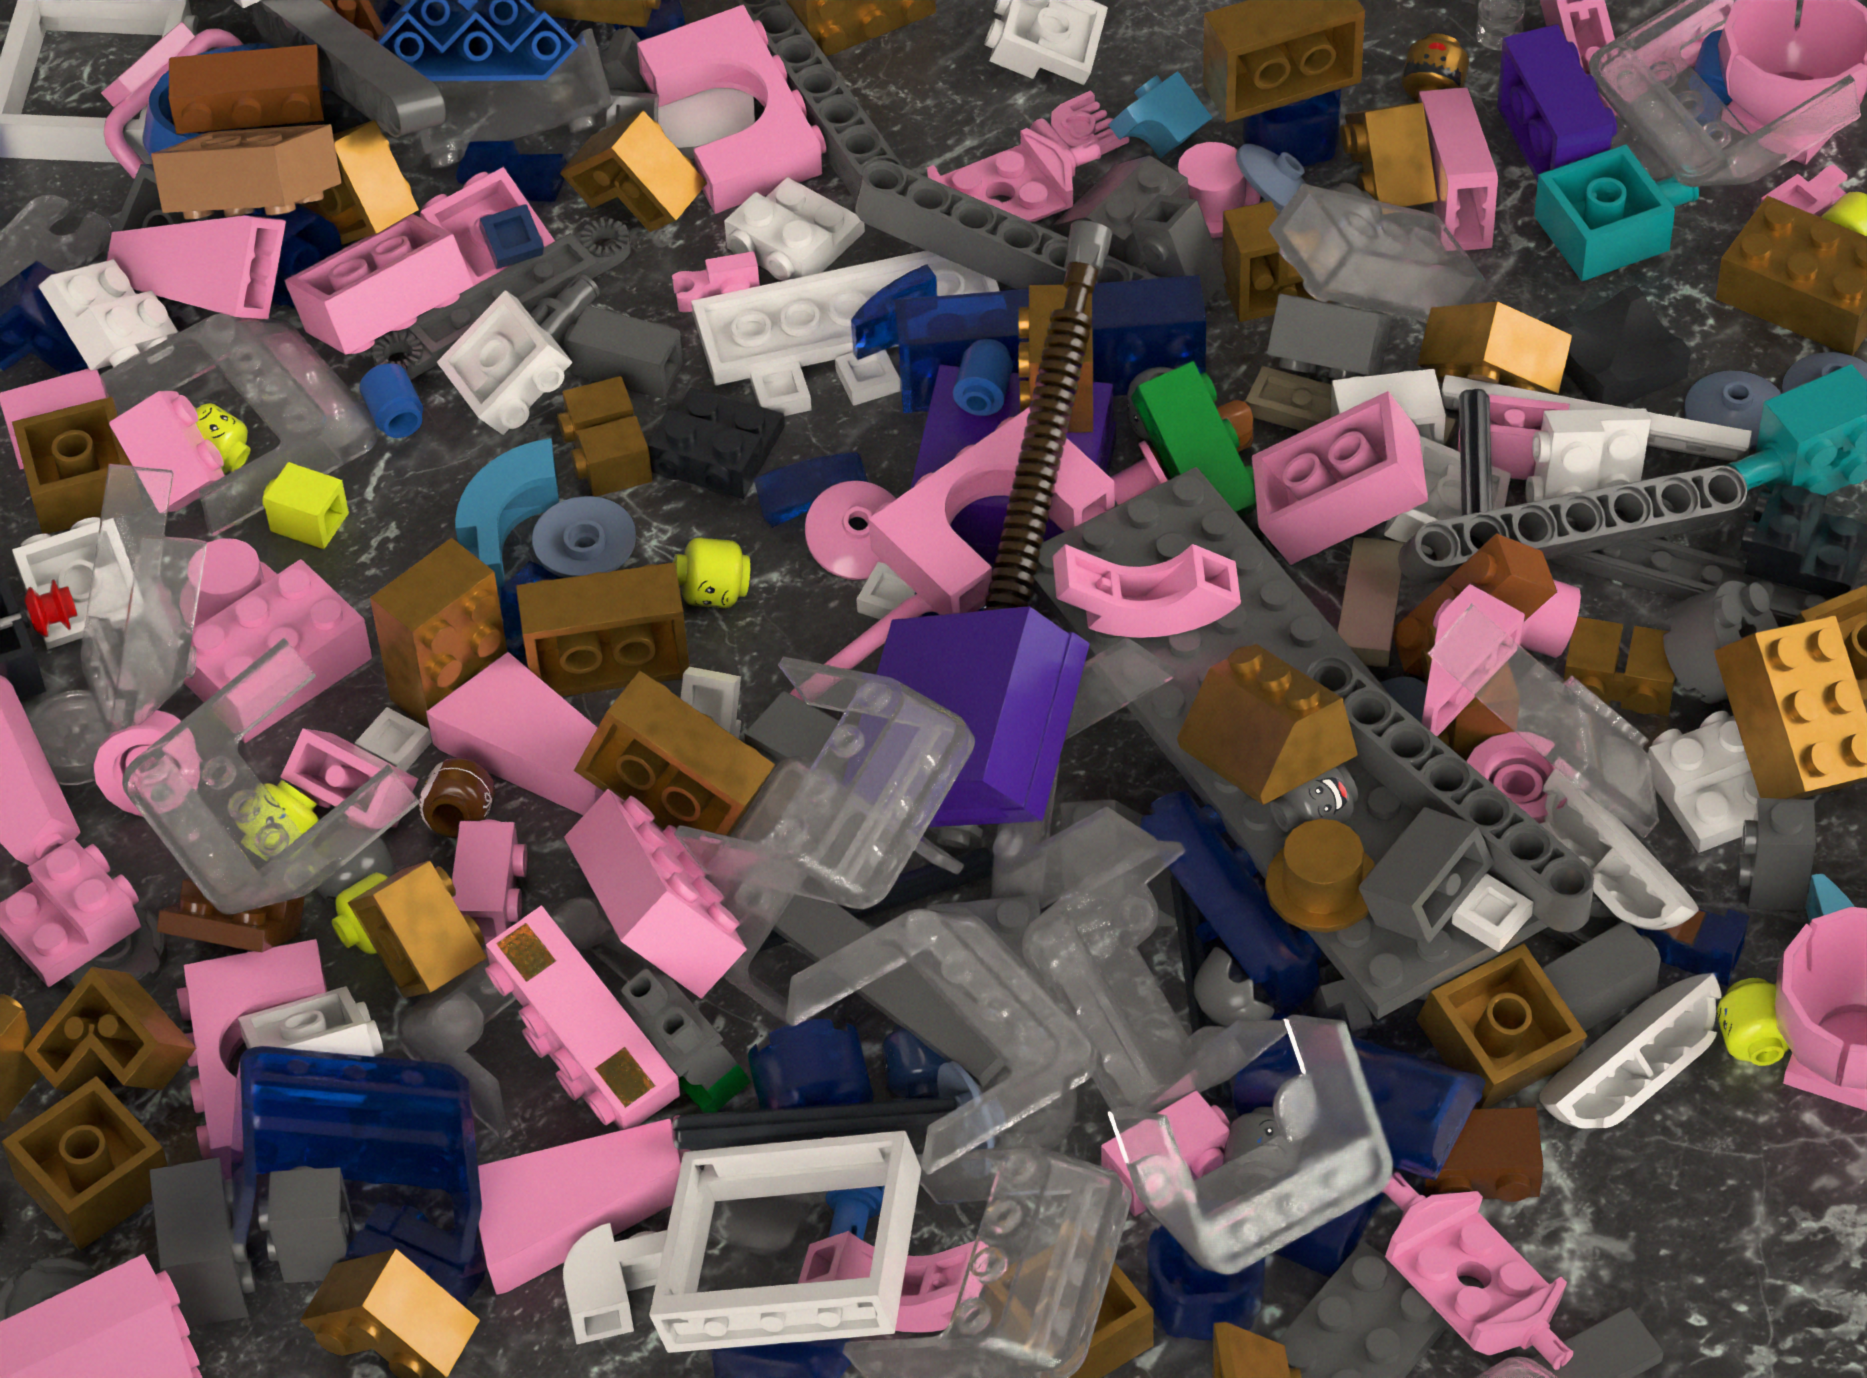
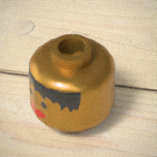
[1401,33,1469,103]

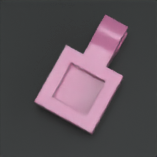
[1761,164,1848,217]
[672,251,760,312]

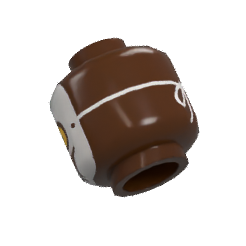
[418,758,496,839]

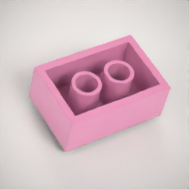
[284,214,474,355]
[1252,391,1428,565]
[173,559,372,743]

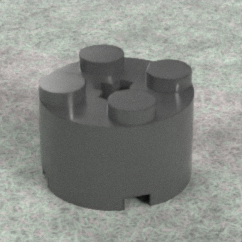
[1663,581,1778,704]

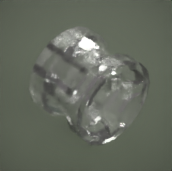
[1476,0,1526,51]

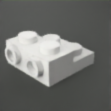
[984,0,1108,85]
[724,177,865,281]
[38,259,178,371]
[437,290,573,435]
[1526,409,1651,521]
[1384,435,1511,555]
[12,517,148,650]
[1646,711,1760,853]
[238,986,383,1081]

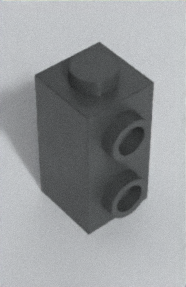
[1130,194,1227,310]
[564,305,683,399]
[1737,798,1816,911]
[1541,921,1661,1031]

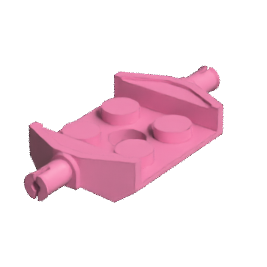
[927,128,1101,223]
[1381,1172,1573,1370]

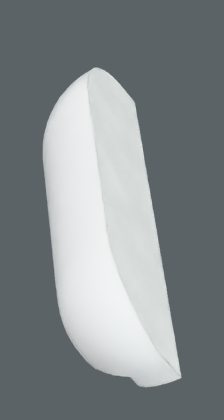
[1540,769,1699,930]
[1539,973,1721,1129]

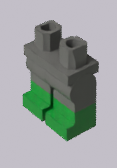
[618,967,752,1113]

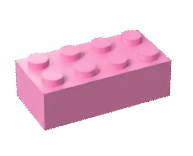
[564,789,747,999]

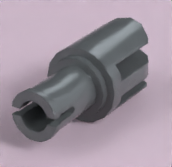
[528,274,600,348]

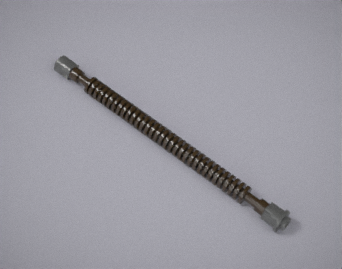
[929,221,1113,849]

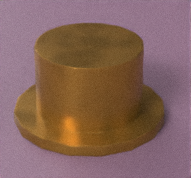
[1265,819,1375,933]

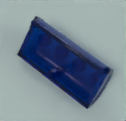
[1139,791,1321,1016]
[1233,1013,1486,1181]

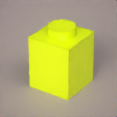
[262,462,349,549]

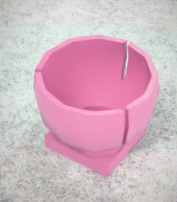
[1718,0,1867,165]
[1775,907,1867,1111]

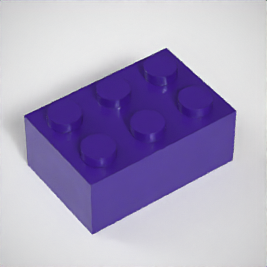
[1497,24,1617,182]

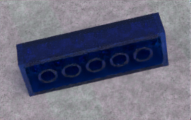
[894,275,1206,413]

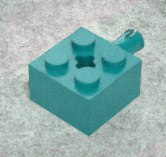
[1534,144,1699,281]
[1726,364,1867,496]

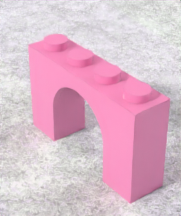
[637,4,826,214]
[868,407,1115,615]
[177,939,354,1179]

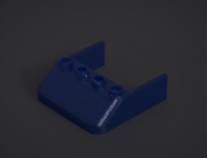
[231,1046,482,1263]

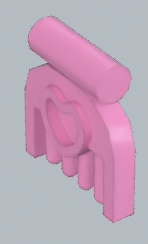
[1030,90,1129,155]

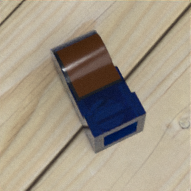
[1636,908,1750,986]

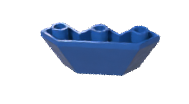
[377,0,579,81]

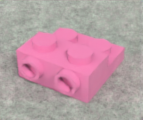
[420,167,555,290]
[0,838,141,988]

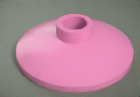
[805,481,896,580]

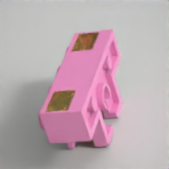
[485,905,680,1131]

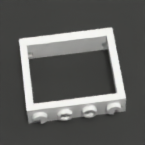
[0,0,199,164]
[649,1131,921,1353]

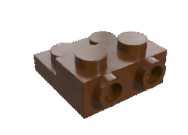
[157,866,305,953]

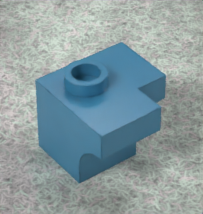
[1108,71,1213,159]

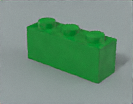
[1131,361,1257,517]

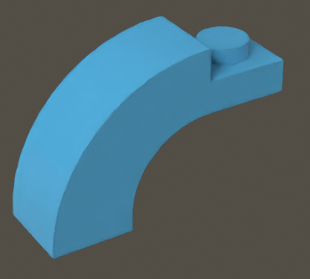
[455,438,559,597]

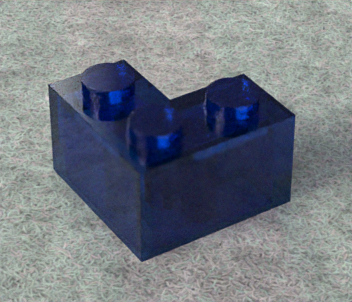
[0,260,89,375]

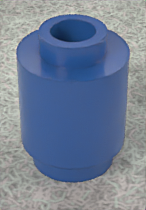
[953,339,1013,416]
[359,364,423,438]

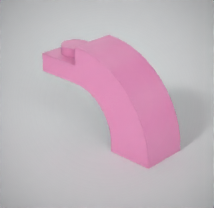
[1052,544,1241,638]
[798,1231,994,1332]

